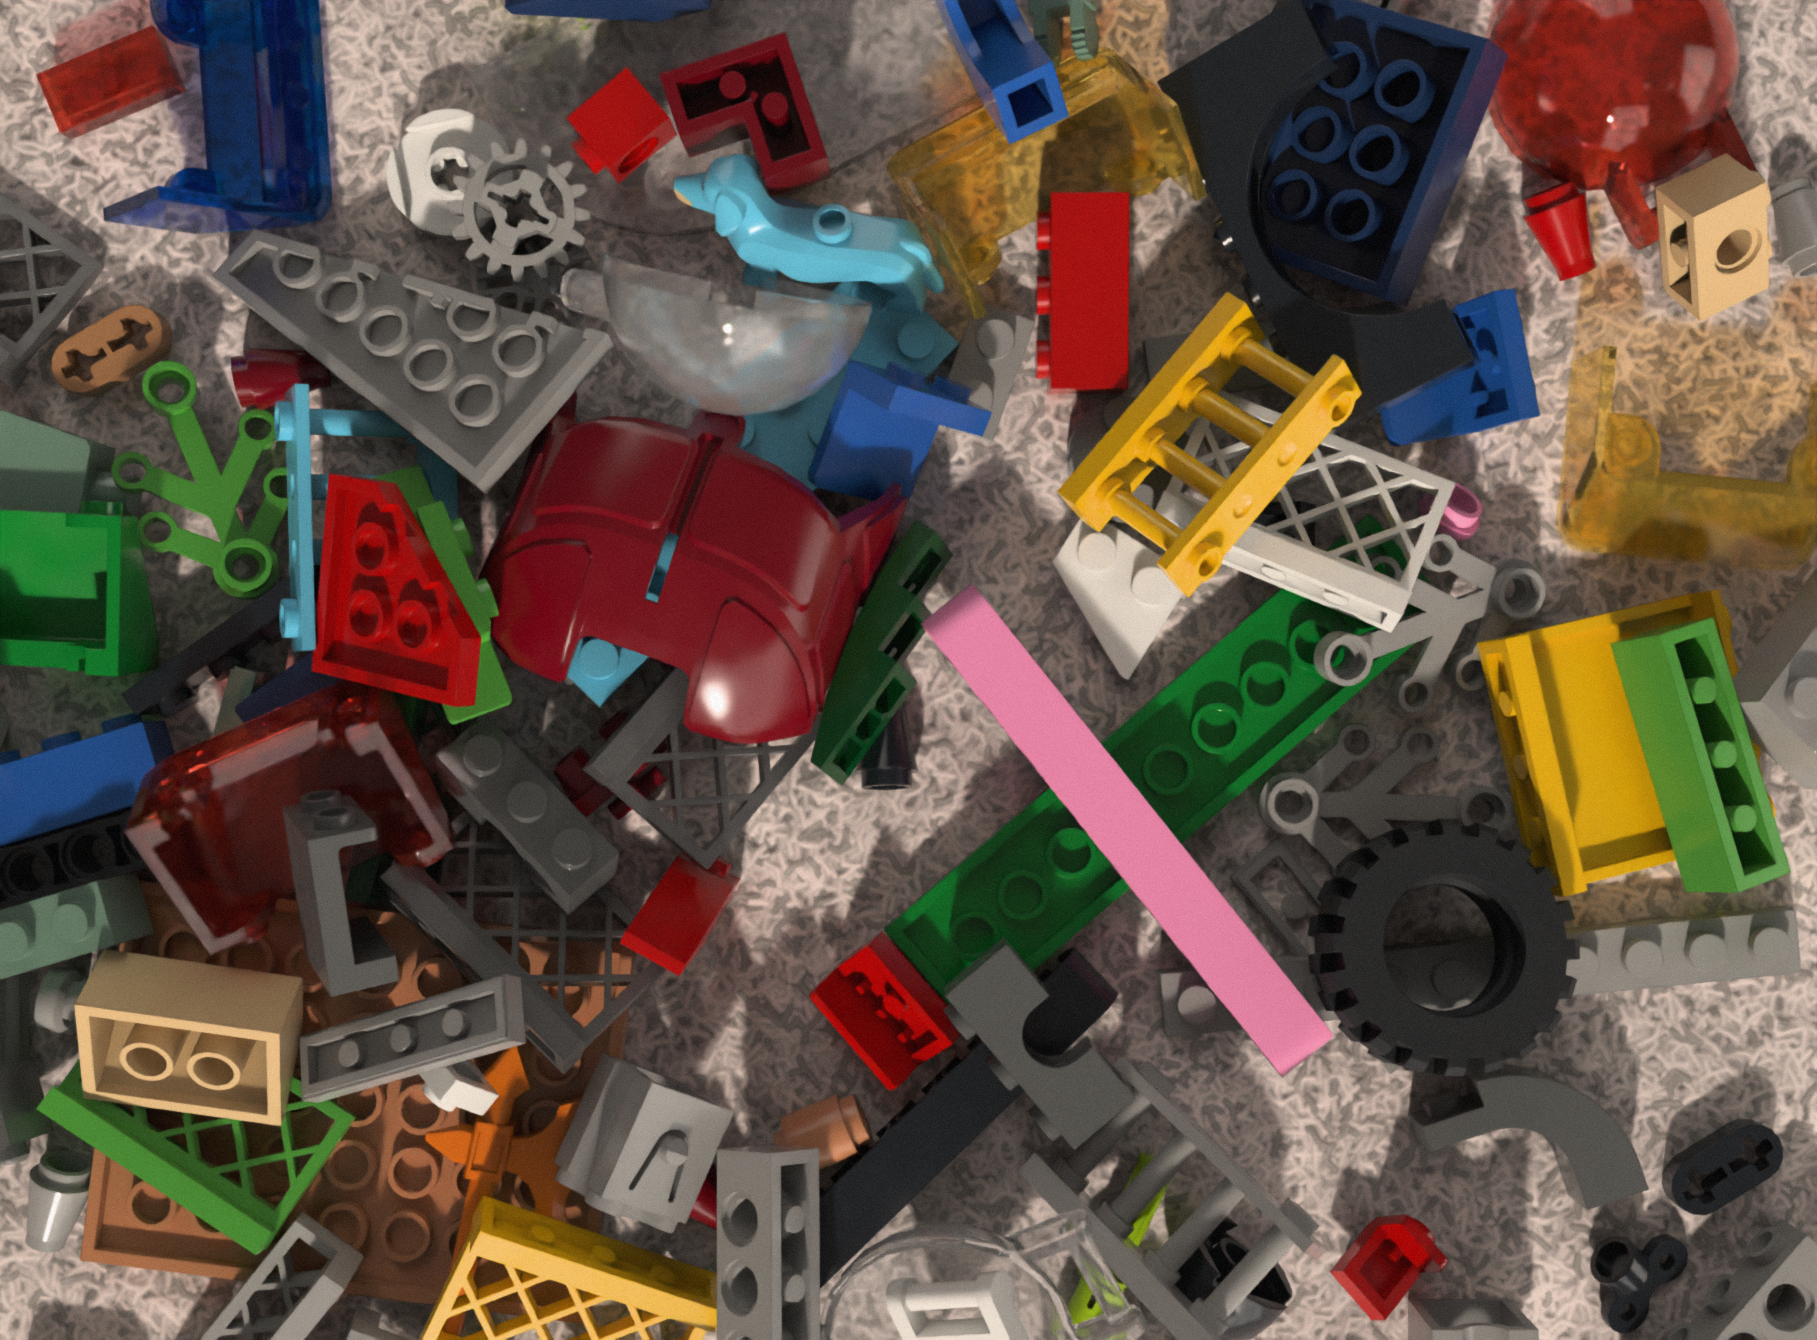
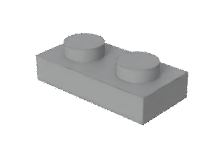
[945,300,1036,443]

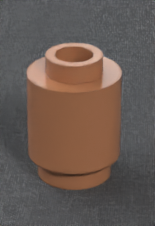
[773,1094,873,1171]

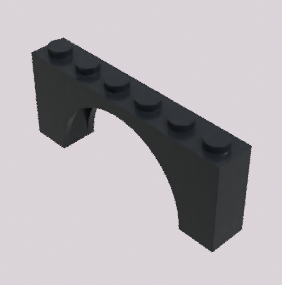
[1157,0,1481,434]

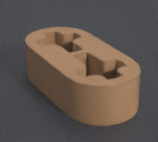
[51,304,173,397]

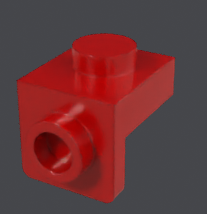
[1330,1214,1449,1320]

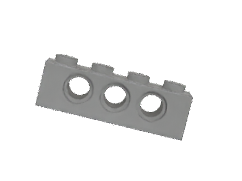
[717,1144,820,1340]
[1666,1219,1817,1340]

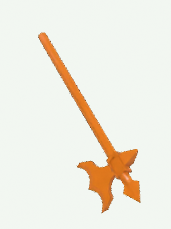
[425,1046,583,1337]

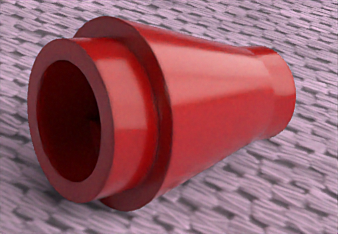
[1523,179,1597,281]

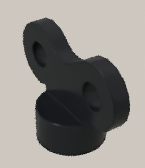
[1590,1234,1688,1333]

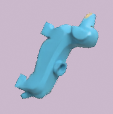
[674,153,944,316]

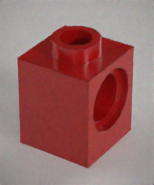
[566,67,677,184]

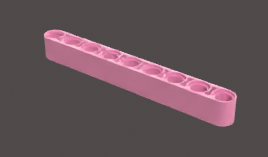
[920,583,1334,1078]

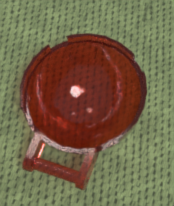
[1488,0,1758,250]

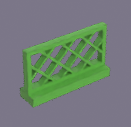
[36,1058,357,1255]

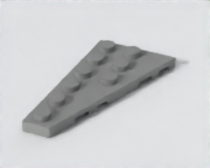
[212,229,615,494]

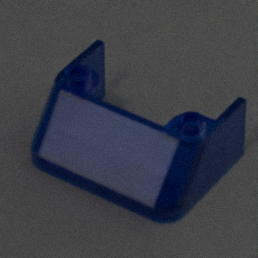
[103,0,332,234]

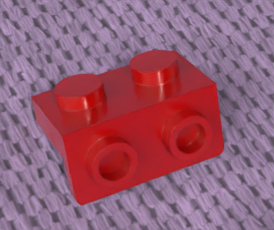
[809,931,962,1090]

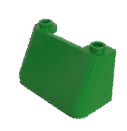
[0,500,159,676]

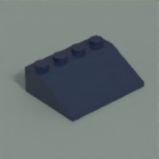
[1213,0,1509,307]

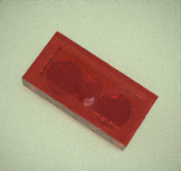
[36,25,186,140]

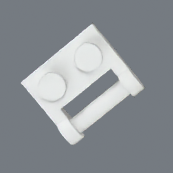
[886,1271,1030,1340]

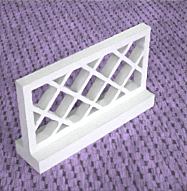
[1155,390,1456,633]

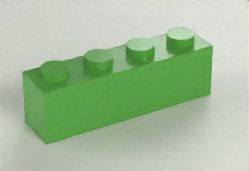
[1610,617,1791,893]

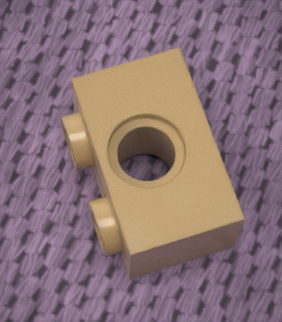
[1655,153,1772,321]

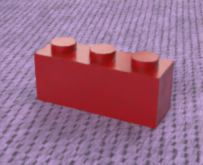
[1035,192,1129,394]

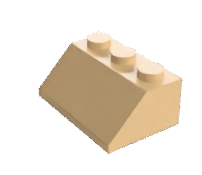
[74,949,303,1126]

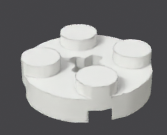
[386,109,518,241]

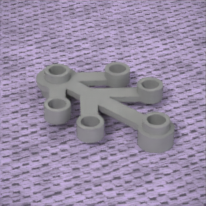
[1314,532,1546,714]
[1258,723,1512,891]

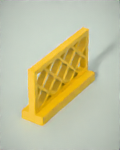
[419,1195,717,1340]

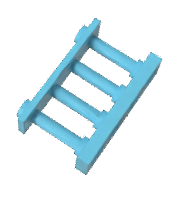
[274,384,458,652]

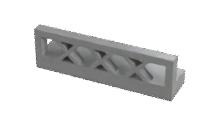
[199,1212,365,1340]

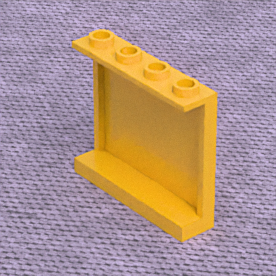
[1477,589,1775,897]

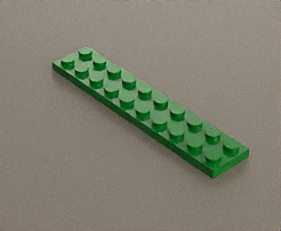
[884,513,1432,1005]

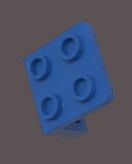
[1380,288,1540,447]
[808,359,992,502]

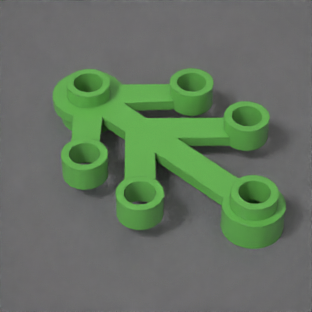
[111,361,288,600]

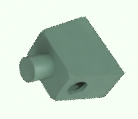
[0,410,142,514]

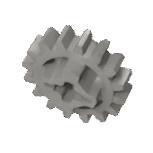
[447,138,591,284]

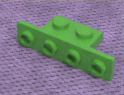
[372,465,512,724]

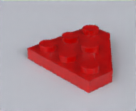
[311,473,482,707]

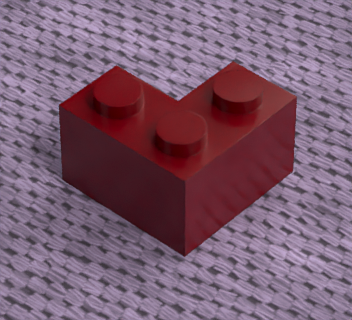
[659,32,831,197]

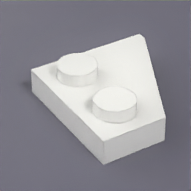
[1051,519,1183,680]

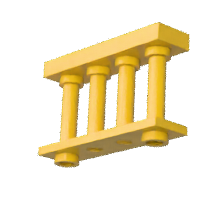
[1057,292,1362,598]

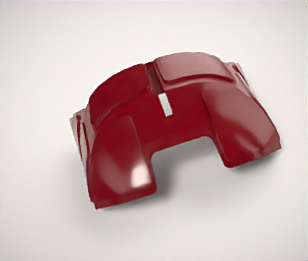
[478,391,908,744]

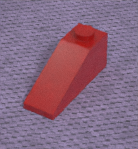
[619,847,740,976]

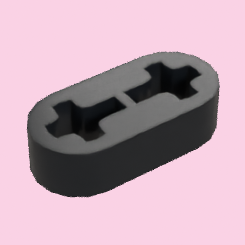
[1662,1119,1783,1215]

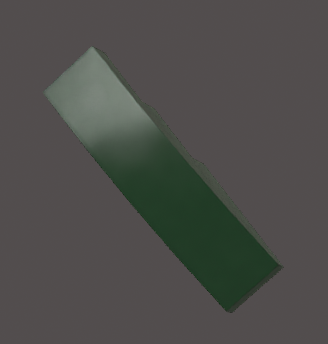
[810,519,953,786]

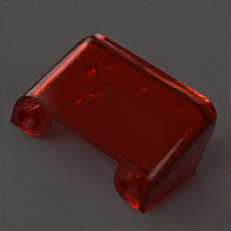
[124,679,455,955]

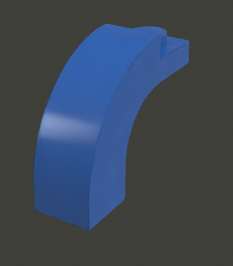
[935,0,1069,144]

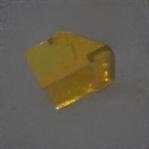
[887,47,1207,320]
[1556,346,1817,571]

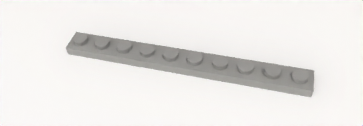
[1157,906,1801,1037]

